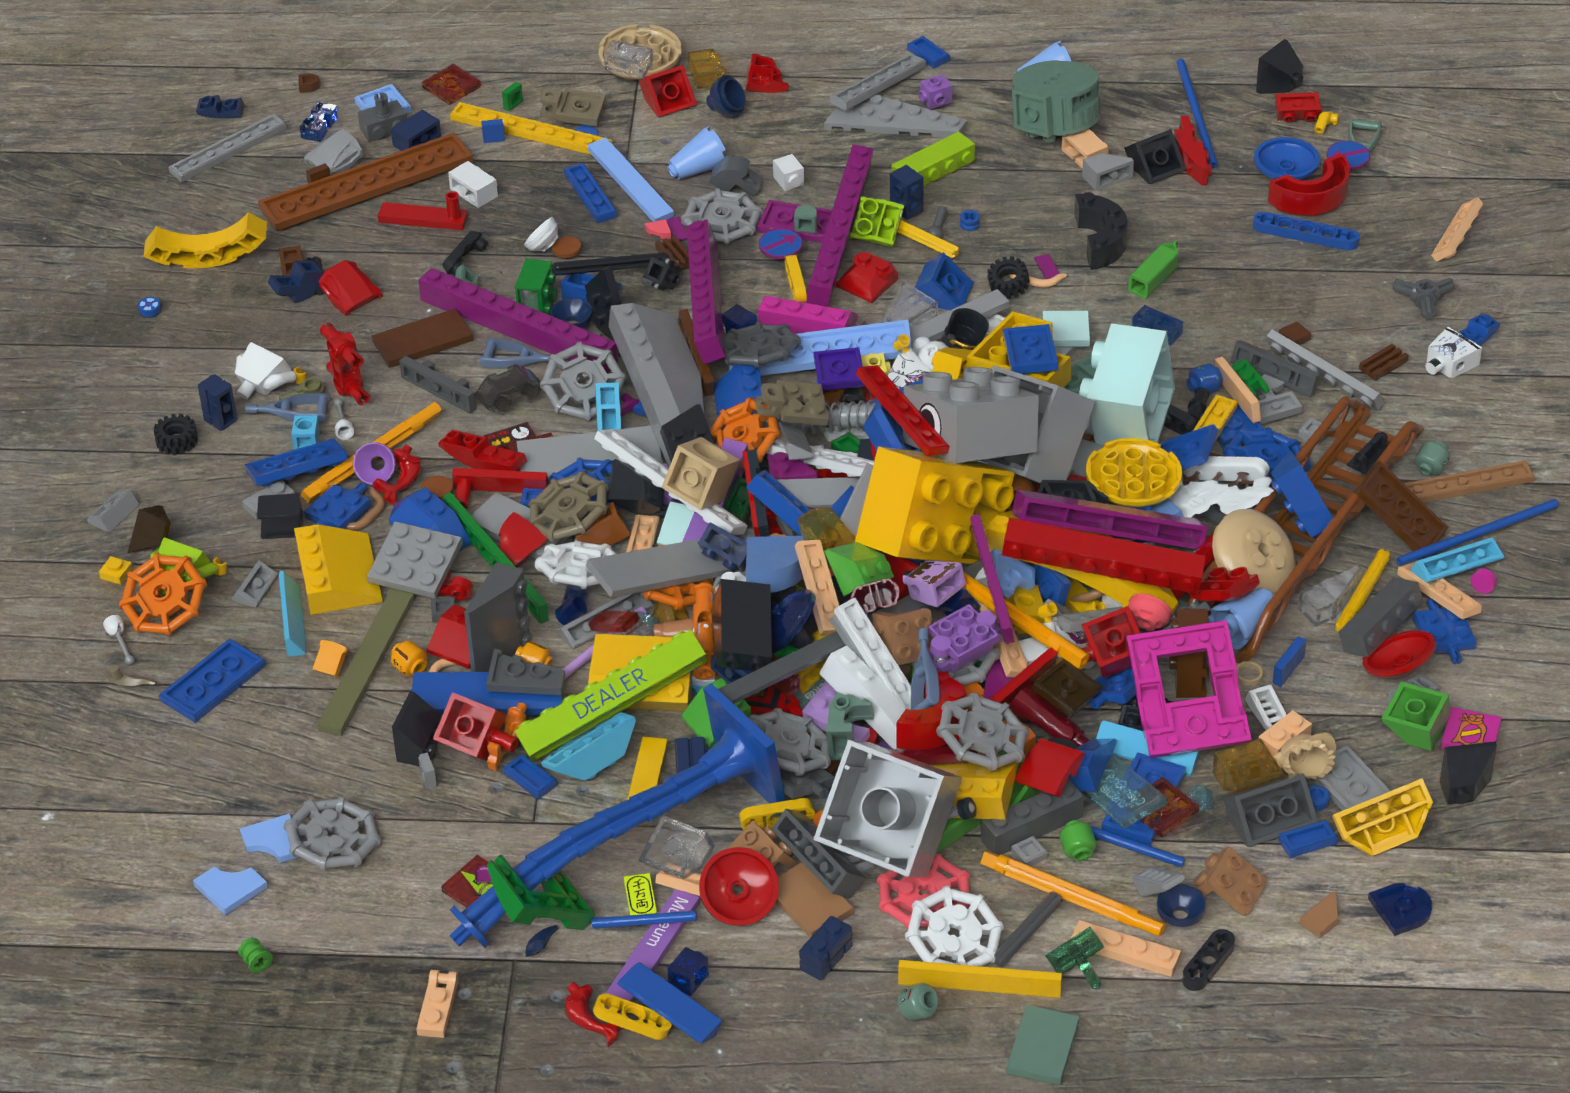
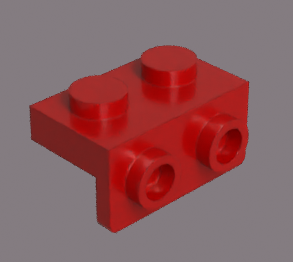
[1275,92,1322,122]

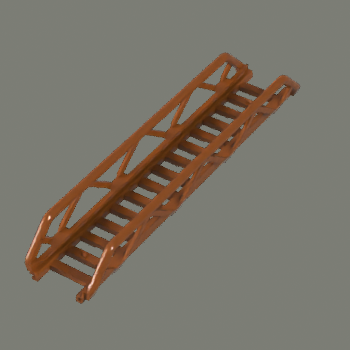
[1187,396,1424,663]

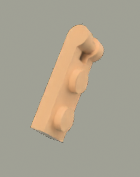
[416,969,459,1038]

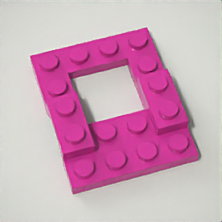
[1126,620,1252,759]

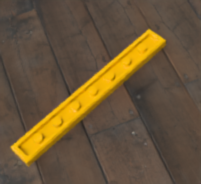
[450,102,612,155]

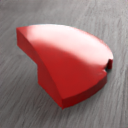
[498,512,548,568]

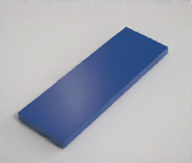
[412,672,563,715]

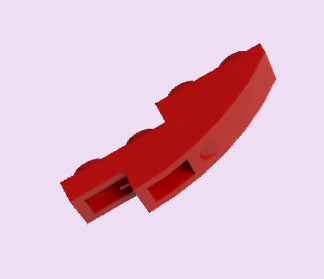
[1174,116,1211,186]
[438,430,527,471]

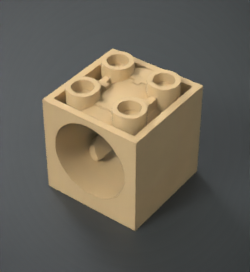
[662,437,740,510]

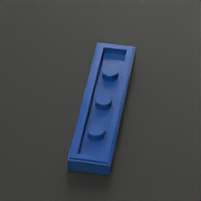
[564,163,617,223]

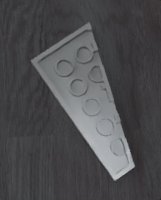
[824,94,967,138]

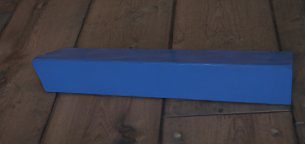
[747,470,833,548]
[617,962,722,1044]

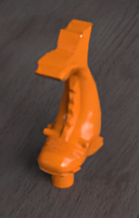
[487,702,527,771]

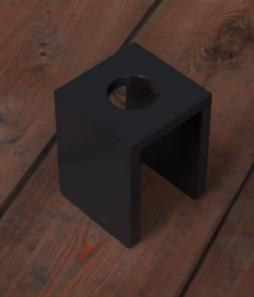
[257,493,304,539]

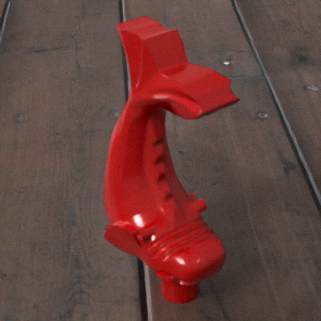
[373,445,421,506]
[565,982,623,1047]

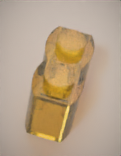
[688,48,725,89]

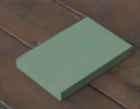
[1006,1005,1080,1085]

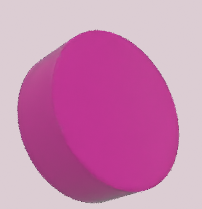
[1471,568,1497,594]

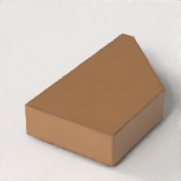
[1300,892,1338,938]

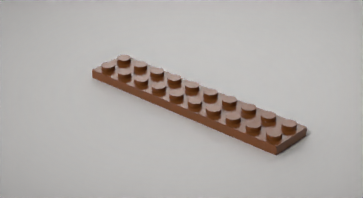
[258,133,473,231]

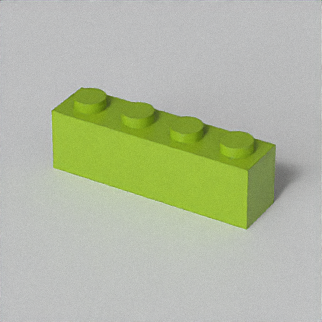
[891,131,975,186]

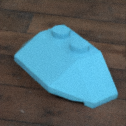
[541,712,636,781]

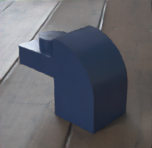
[268,260,323,303]

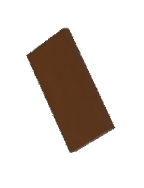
[372,308,473,368]
[1354,461,1449,559]

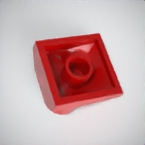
[836,252,898,303]

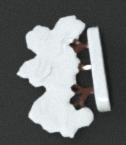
[1168,456,1274,518]

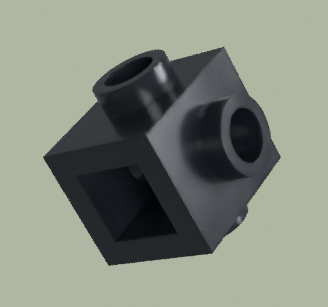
[643,257,682,291]

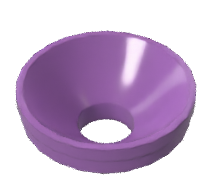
[353,442,396,485]

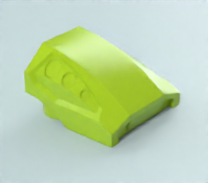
[849,196,904,247]

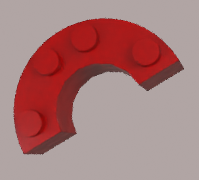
[1268,153,1350,217]
[896,672,967,750]

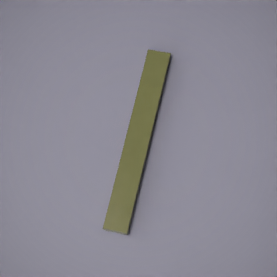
[317,588,415,736]

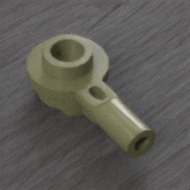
[279,377,324,400]

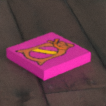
[1441,707,1501,749]

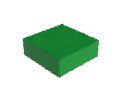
[502,82,523,111]

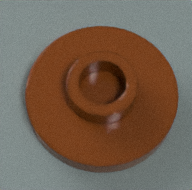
[552,236,581,258]
[421,476,453,500]

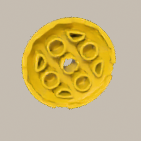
[1086,438,1182,508]

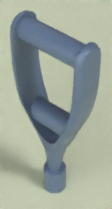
[479,338,555,369]
[245,393,330,423]
[911,628,940,710]

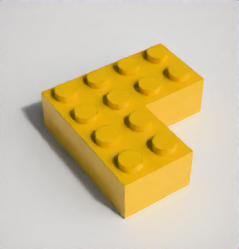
[966,311,1071,388]

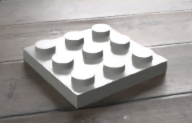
[367,522,463,599]

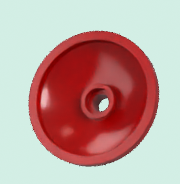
[1363,630,1436,678]
[699,847,779,926]

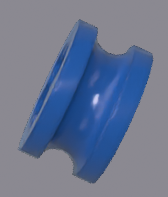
[960,210,980,231]

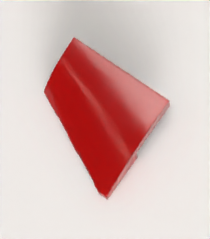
[746,53,789,93]

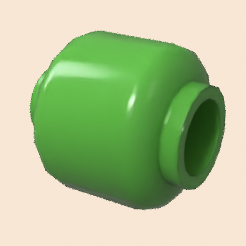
[1059,820,1097,861]

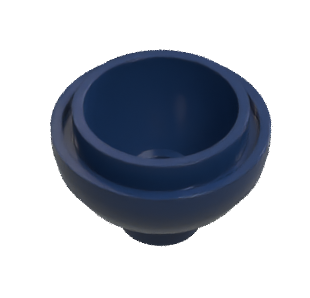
[706,75,745,117]

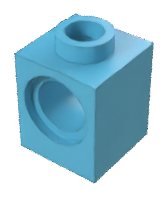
[291,415,320,450]

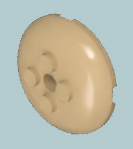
[598,24,681,80]
[1212,509,1296,595]

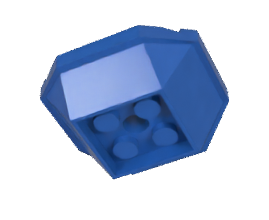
[863,399,923,452]

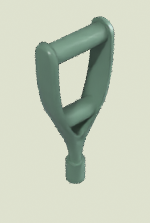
[1349,118,1382,172]

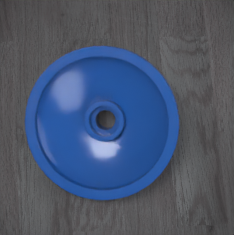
[1254,137,1320,180]

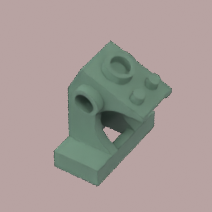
[826,692,873,760]

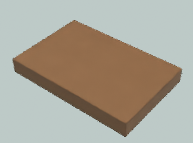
[775,862,854,938]

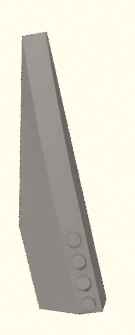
[609,303,704,505]

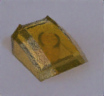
[797,507,855,571]

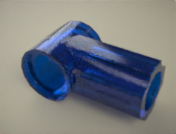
[555,584,587,625]

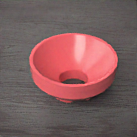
[1128,594,1173,631]

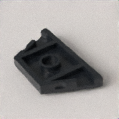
[585,266,622,342]
[660,404,715,462]
[1037,480,1118,506]

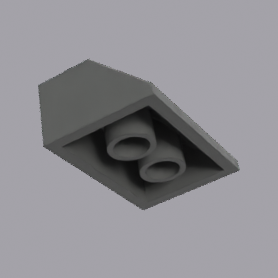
[1223,773,1318,847]

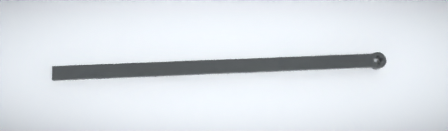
[718,560,1022,704]

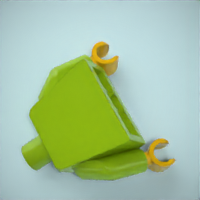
[150,538,227,597]

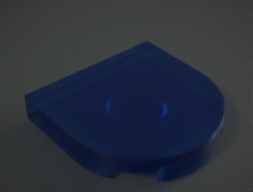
[1368,883,1432,936]

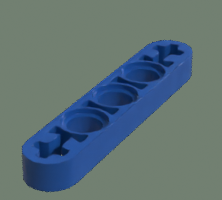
[1253,212,1360,251]

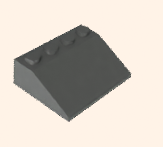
[464,562,532,672]

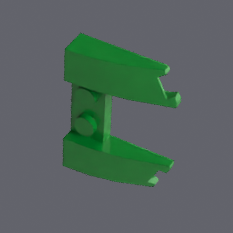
[487,855,595,930]

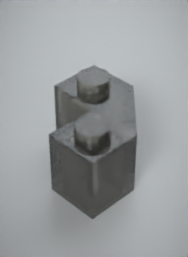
[475,364,541,416]

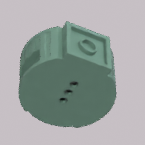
[1012,60,1101,143]

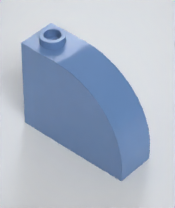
[746,536,806,593]

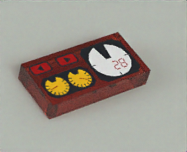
[484,422,536,450]

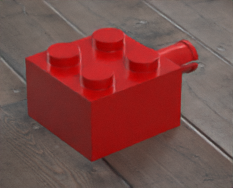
[1072,606,1141,678]
[433,692,519,761]

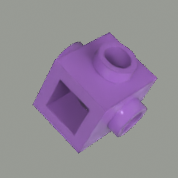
[918,74,953,109]

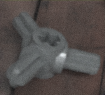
[1392,278,1455,320]

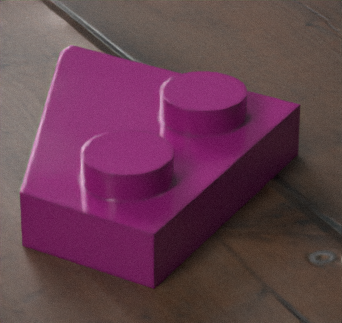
[767,452,817,480]

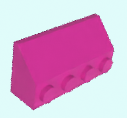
[758,296,858,334]

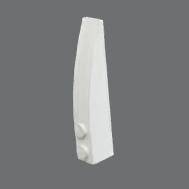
[819,645,905,749]

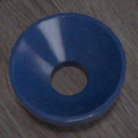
[551,298,592,328]
[1157,884,1206,927]

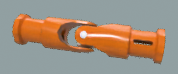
[693,583,715,680]

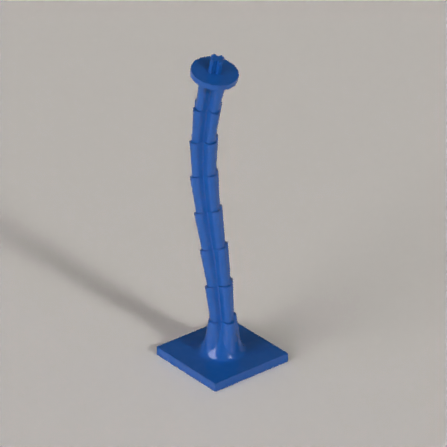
[449,683,786,948]

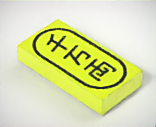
[624,873,657,915]

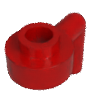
[437,572,474,601]

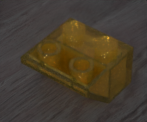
[1213,739,1284,791]

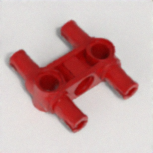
[320,323,370,405]

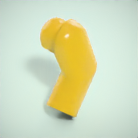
[1314,111,1339,134]

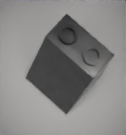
[711,579,772,672]

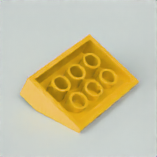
[294,524,383,615]
[588,634,693,711]
[930,762,1019,820]

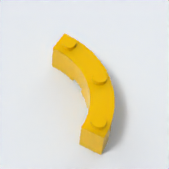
[143,212,267,268]

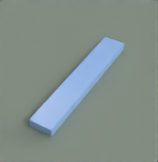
[588,137,674,222]

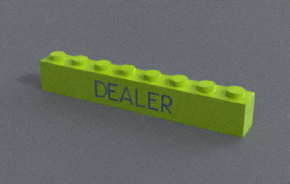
[515,630,708,762]

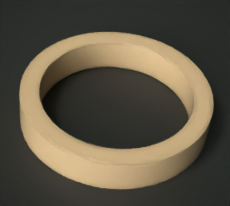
[1237,661,1263,685]

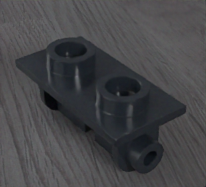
[1347,432,1388,475]

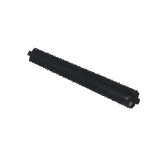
[552,252,669,276]

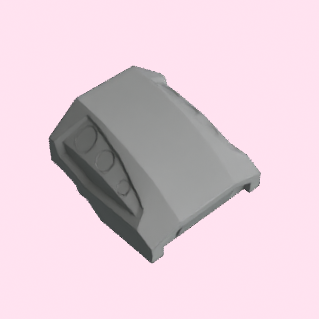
[304,129,363,175]

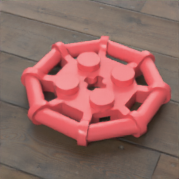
[877,853,970,929]

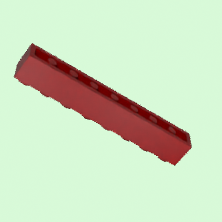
[1002,518,1206,594]

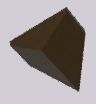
[127,505,171,553]

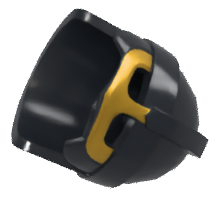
[942,308,989,350]

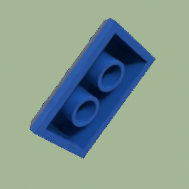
[714,365,762,431]
[1271,451,1333,538]

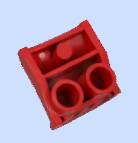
[319,260,383,316]
[1188,567,1260,601]

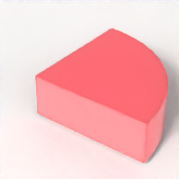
[645,219,671,239]

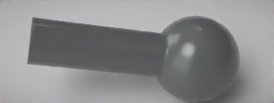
[926,206,947,239]

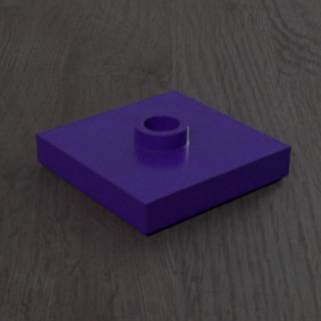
[813,347,865,390]

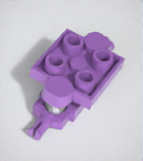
[928,604,1012,672]

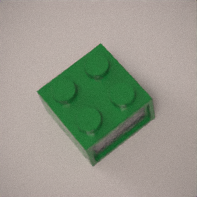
[515,258,558,315]

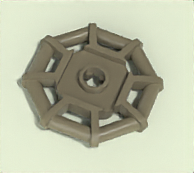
[528,471,609,542]

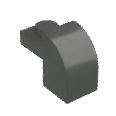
[709,156,762,196]

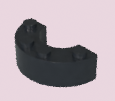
[1074,192,1128,270]

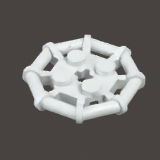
[535,539,616,589]
[905,886,1004,966]

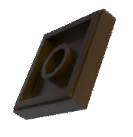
[1032,659,1103,718]

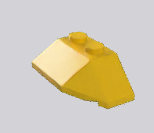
[1332,778,1433,857]

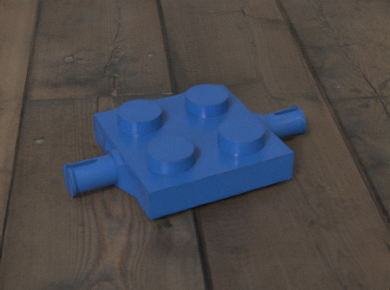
[304,482,372,529]
[1413,598,1477,664]
[1090,667,1136,710]

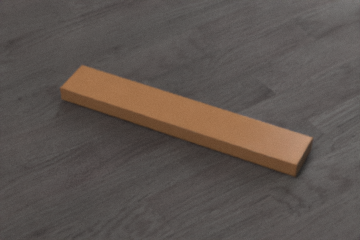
[1404,460,1535,503]

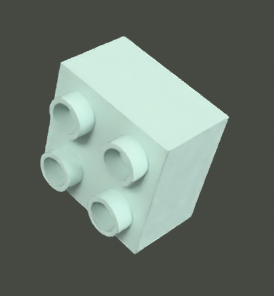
[1079,323,1175,445]

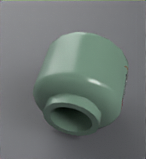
[1415,440,1450,476]
[898,983,938,1021]

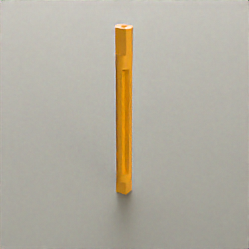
[301,402,442,504]
[947,561,1089,669]
[980,851,1167,936]

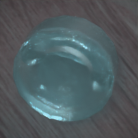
[632,610,660,636]
[1187,785,1214,812]

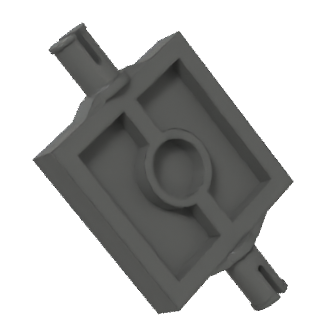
[779,757,835,799]

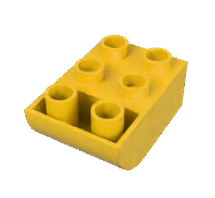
[855,446,1015,564]

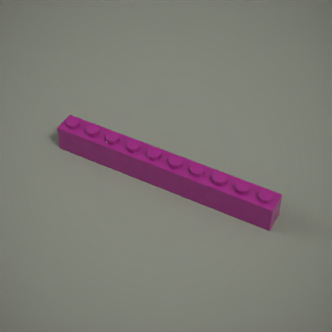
[806,144,874,307]
[687,219,725,364]
[418,268,618,374]

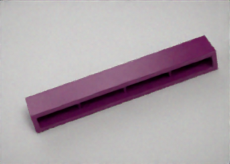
[1012,489,1208,549]

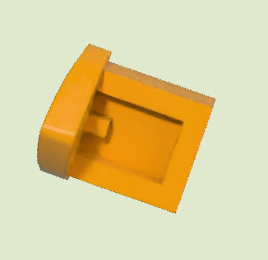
[313,640,349,677]

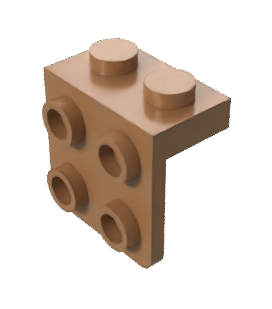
[872,608,933,665]
[727,821,797,869]
[1194,846,1267,916]

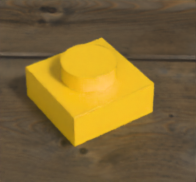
[99,556,133,585]

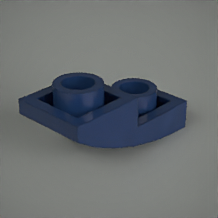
[196,95,244,118]

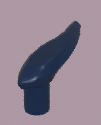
[525,925,558,957]

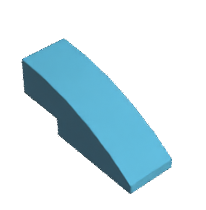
[595,382,621,431]

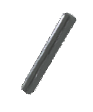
[994,891,1062,967]

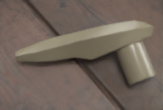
[109,665,156,686]

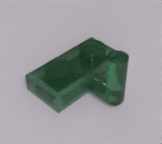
[1045,927,1104,989]

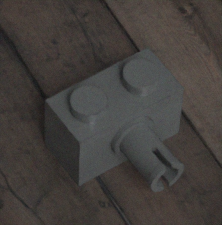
[358,93,407,142]

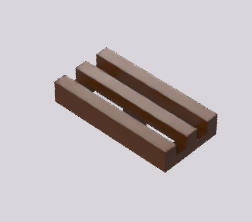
[655,235,689,271]
[1359,344,1409,381]

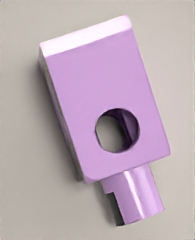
[903,561,966,607]

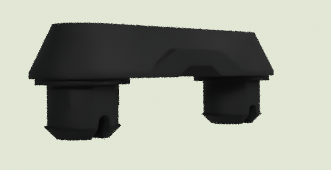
[442,231,488,275]

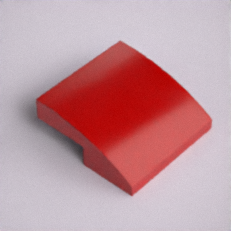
[1015,738,1085,798]

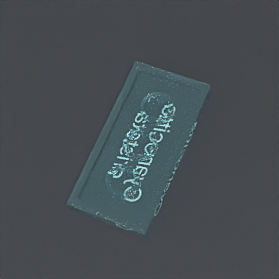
[1081,754,1168,829]

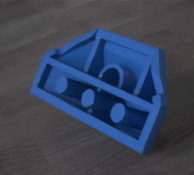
[389,487,471,551]

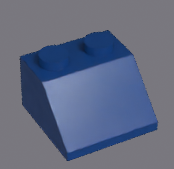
[913,252,974,310]

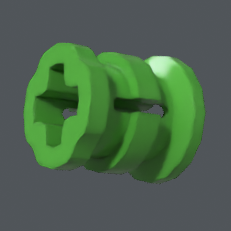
[238,937,273,973]

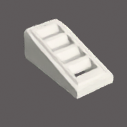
[1245,684,1287,730]

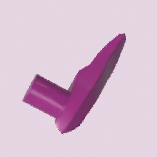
[620,393,639,417]

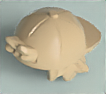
[1272,732,1336,780]

